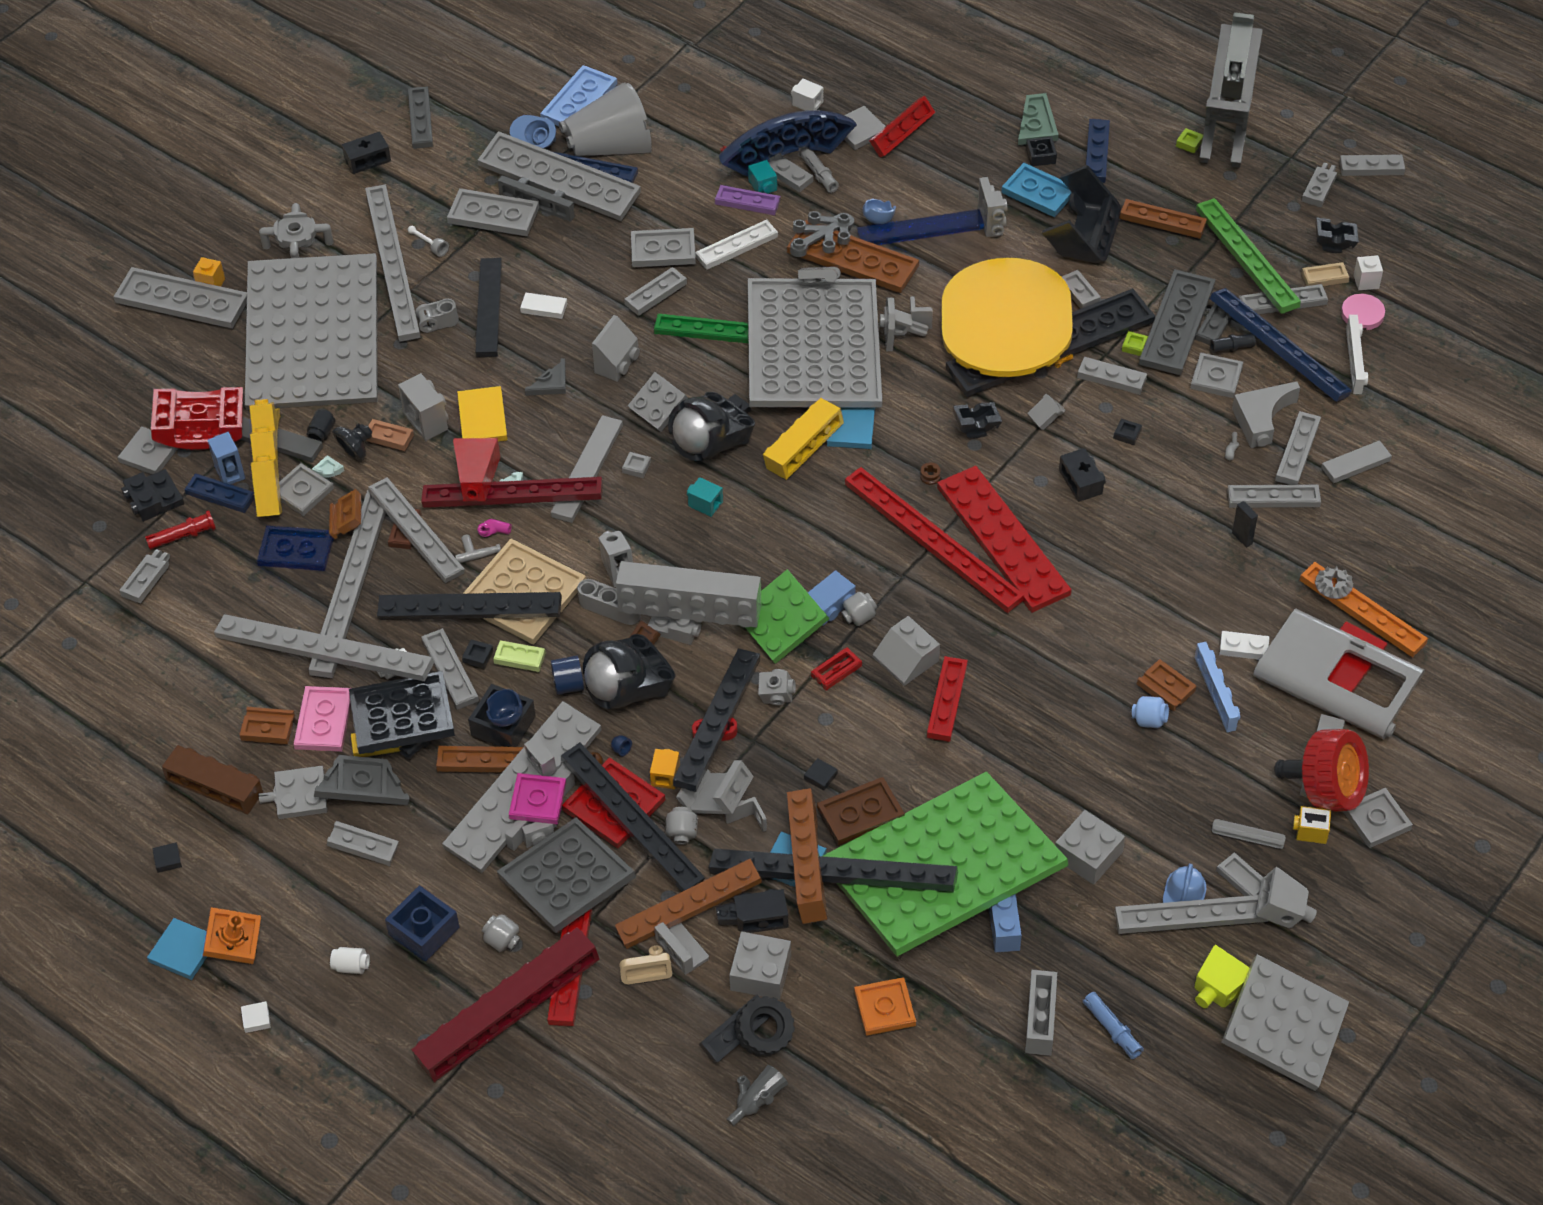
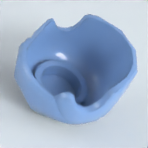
[863,199,896,225]

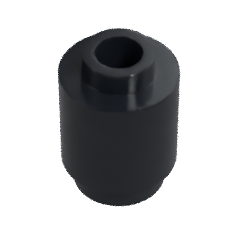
[306,410,336,442]

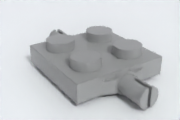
[259,766,328,819]

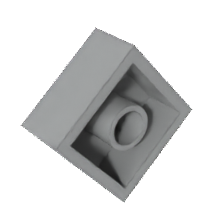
[524,736,557,776]

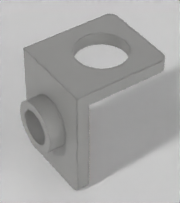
[725,797,767,832]

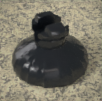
[332,423,372,462]

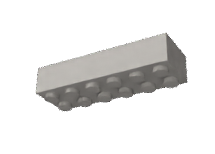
[616,561,761,627]

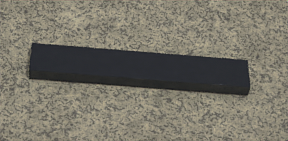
[475,258,502,357]

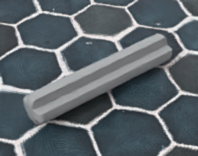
[1212,819,1286,849]

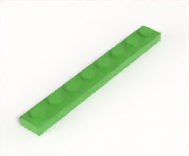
[1196,198,1301,314]

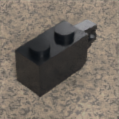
[716,889,789,933]

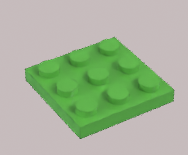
[745,569,829,664]

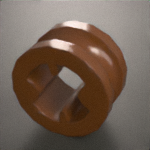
[920,462,941,485]

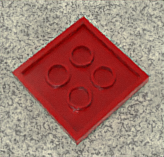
[562,757,666,849]

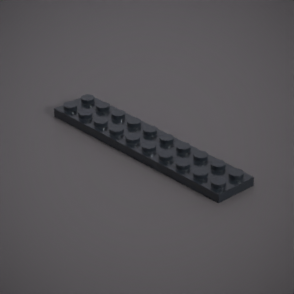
[945,288,1155,397]

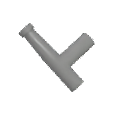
[455,535,501,563]

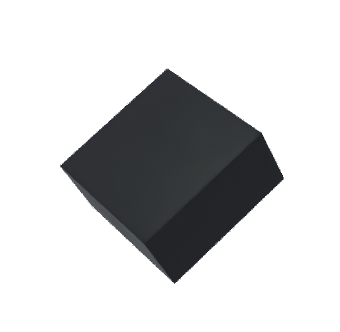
[1026,137,1057,167]

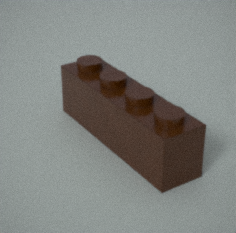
[162,745,263,815]

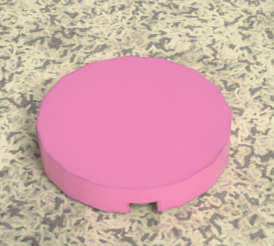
[1341,294,1385,330]

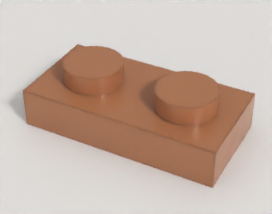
[366,419,414,451]

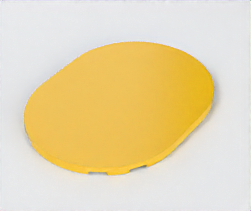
[942,258,1072,377]

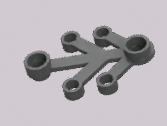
[790,211,854,257]

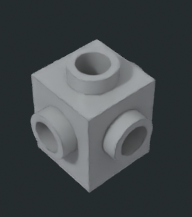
[758,669,796,705]

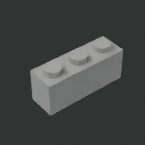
[1025,970,1057,1056]

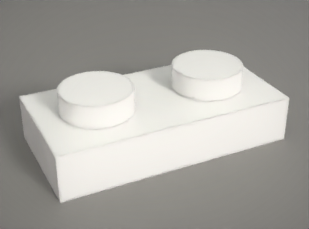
[1220,631,1269,660]

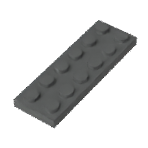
[1139,269,1216,375]

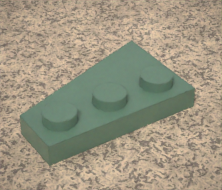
[1018,93,1058,145]

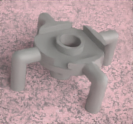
[259,203,334,258]

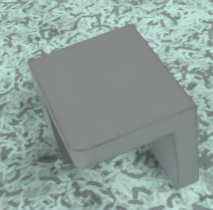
[910,296,933,329]

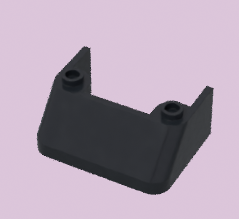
[1042,165,1121,264]

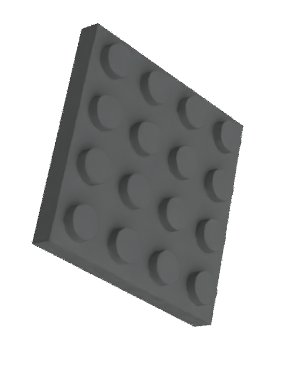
[497,818,636,933]

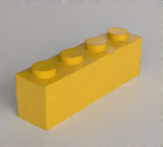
[763,398,844,480]

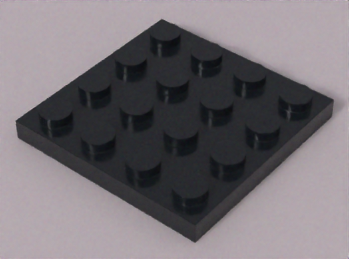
[349,671,455,754]

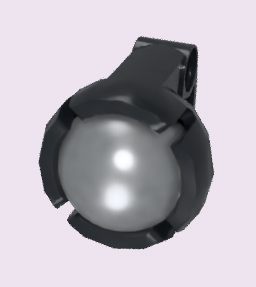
[668,392,755,461]
[583,634,676,709]

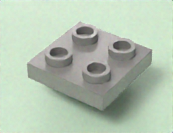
[628,372,688,432]

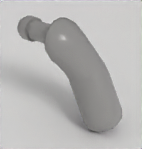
[1225,432,1239,461]

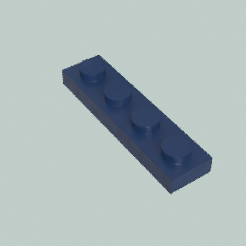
[1086,119,1110,183]

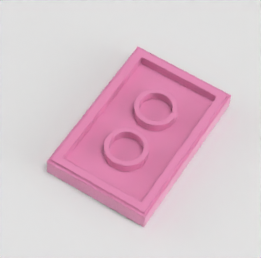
[294,686,351,752]

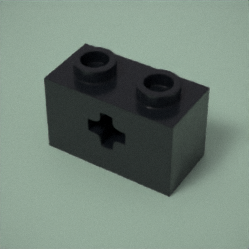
[342,131,391,174]
[1059,448,1106,502]

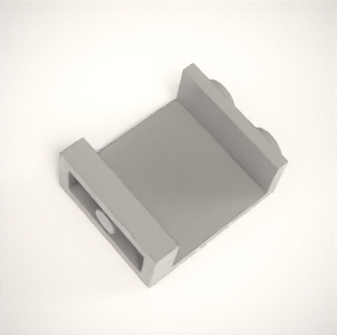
[676,760,754,814]

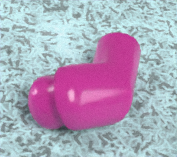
[477,519,512,537]

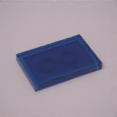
[257,526,334,571]

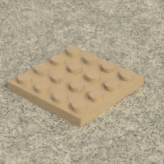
[463,539,586,645]

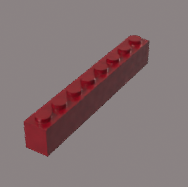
[411,927,600,1082]

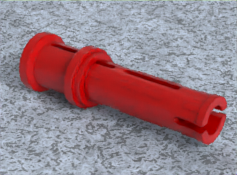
[145,510,216,550]

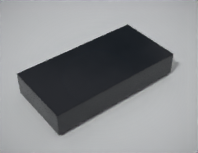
[1232,501,1258,548]

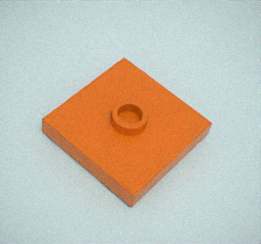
[854,977,916,1036]

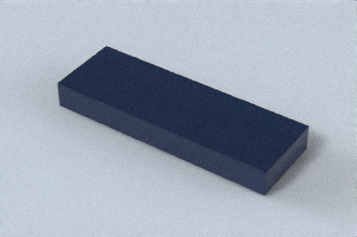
[184,473,255,513]

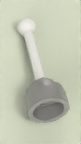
[408,226,449,257]

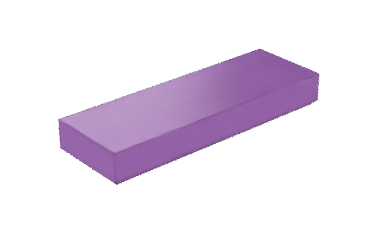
[715,185,780,215]

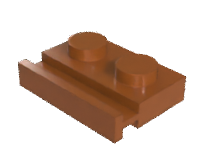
[329,489,361,539]
[1137,659,1196,712]
[240,707,295,744]

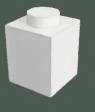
[791,79,823,111]
[1354,255,1383,290]

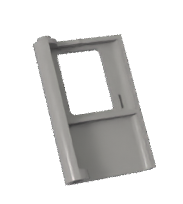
[1253,609,1425,739]

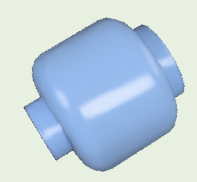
[1132,696,1169,728]

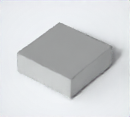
[622,452,651,478]

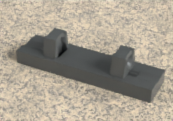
[498,175,575,222]

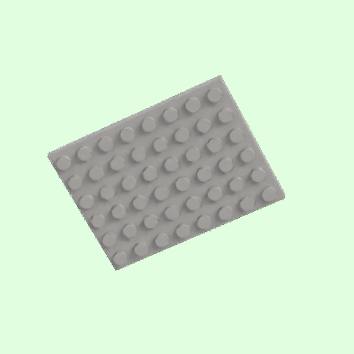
[245,253,378,410]
[748,278,882,408]

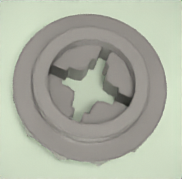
[1315,566,1354,599]

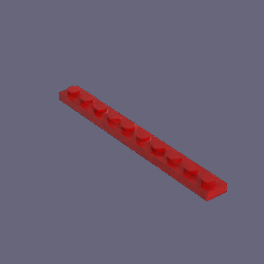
[845,467,1024,613]

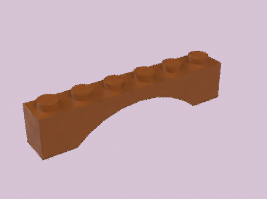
[787,788,828,924]

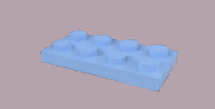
[540,65,617,126]

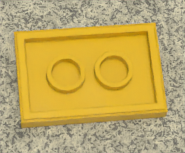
[457,386,508,441]

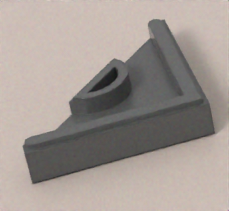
[525,358,566,396]

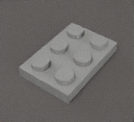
[631,228,696,267]

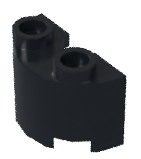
[1315,217,1359,253]
[953,402,1002,438]

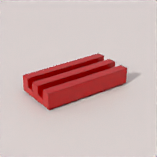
[811,647,862,691]

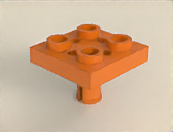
[202,907,261,964]

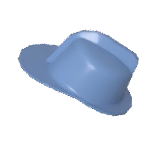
[510,115,556,149]
[1163,864,1206,903]

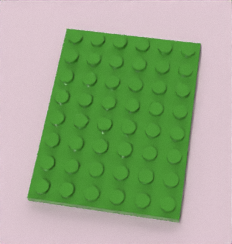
[823,771,1068,956]

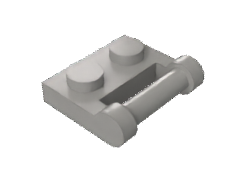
[798,267,841,283]

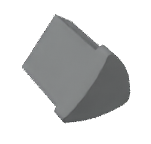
[1028,394,1065,430]

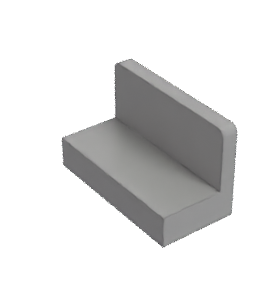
[654,922,709,975]

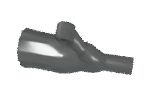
[726,1065,788,1127]

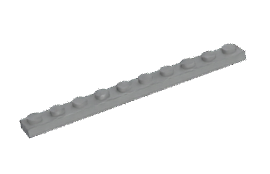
[365,184,420,342]
[309,490,386,678]
[214,614,434,681]

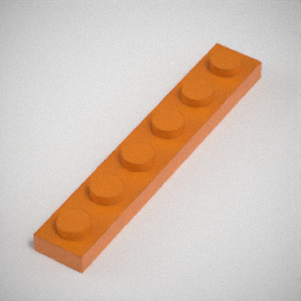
[1299,562,1428,658]

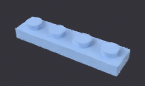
[1195,642,1240,732]

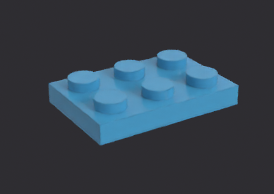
[1001,163,1072,217]

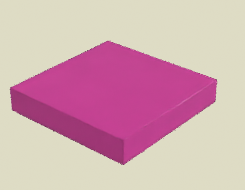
[509,773,566,825]

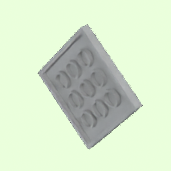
[1221,954,1349,1091]

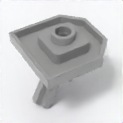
[880,297,928,351]

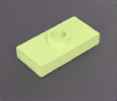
[493,640,546,672]

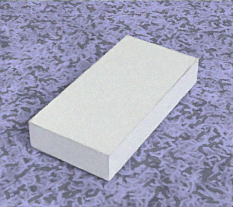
[520,293,567,319]

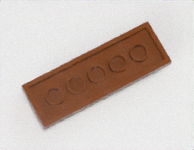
[787,220,919,293]

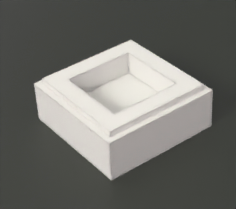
[241,1002,271,1033]

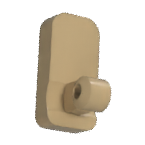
[619,945,672,984]

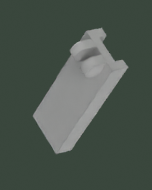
[327,821,399,866]

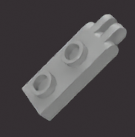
[1302,163,1337,207]
[119,549,170,604]

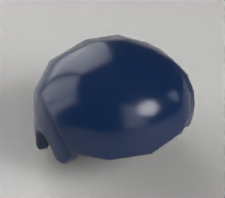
[486,689,523,727]

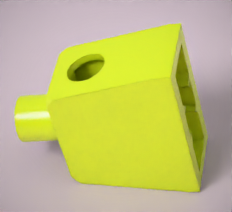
[1195,945,1249,1008]

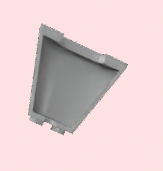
[559,83,652,156]

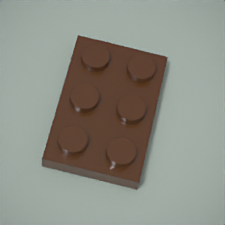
[817,777,905,846]

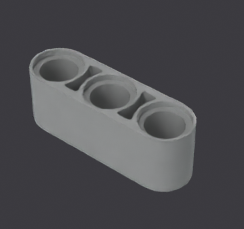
[577,579,641,625]

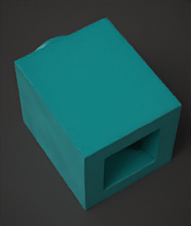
[748,160,777,194]
[687,477,723,517]

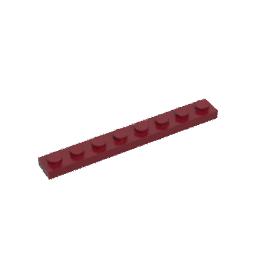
[421,477,603,508]

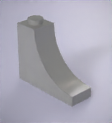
[1232,382,1300,448]

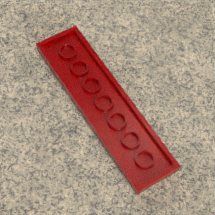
[937,466,1072,613]

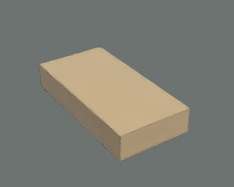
[1301,262,1349,286]

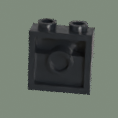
[121,469,184,522]

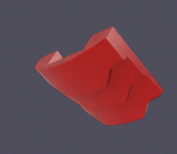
[151,387,243,449]

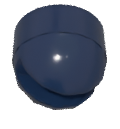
[611,735,632,756]

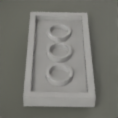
[447,188,539,236]

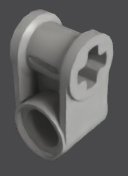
[415,299,459,333]

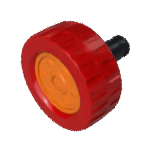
[1274,729,1369,811]

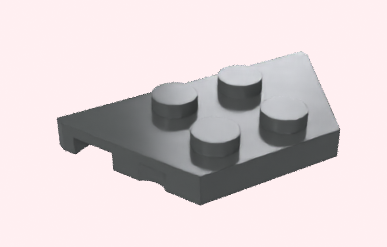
[314,755,409,805]

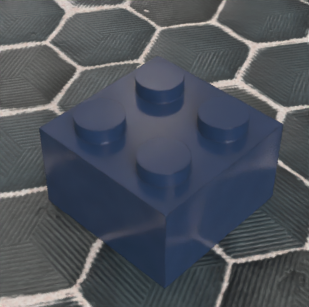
[385,885,460,962]

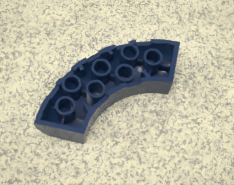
[719,110,857,177]

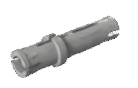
[799,147,839,193]

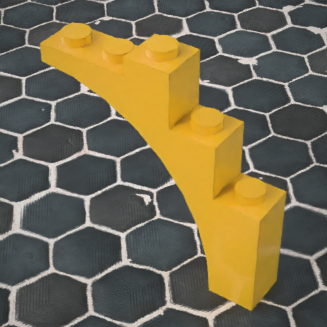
[249,399,282,517]

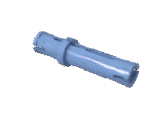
[1083,992,1144,1059]

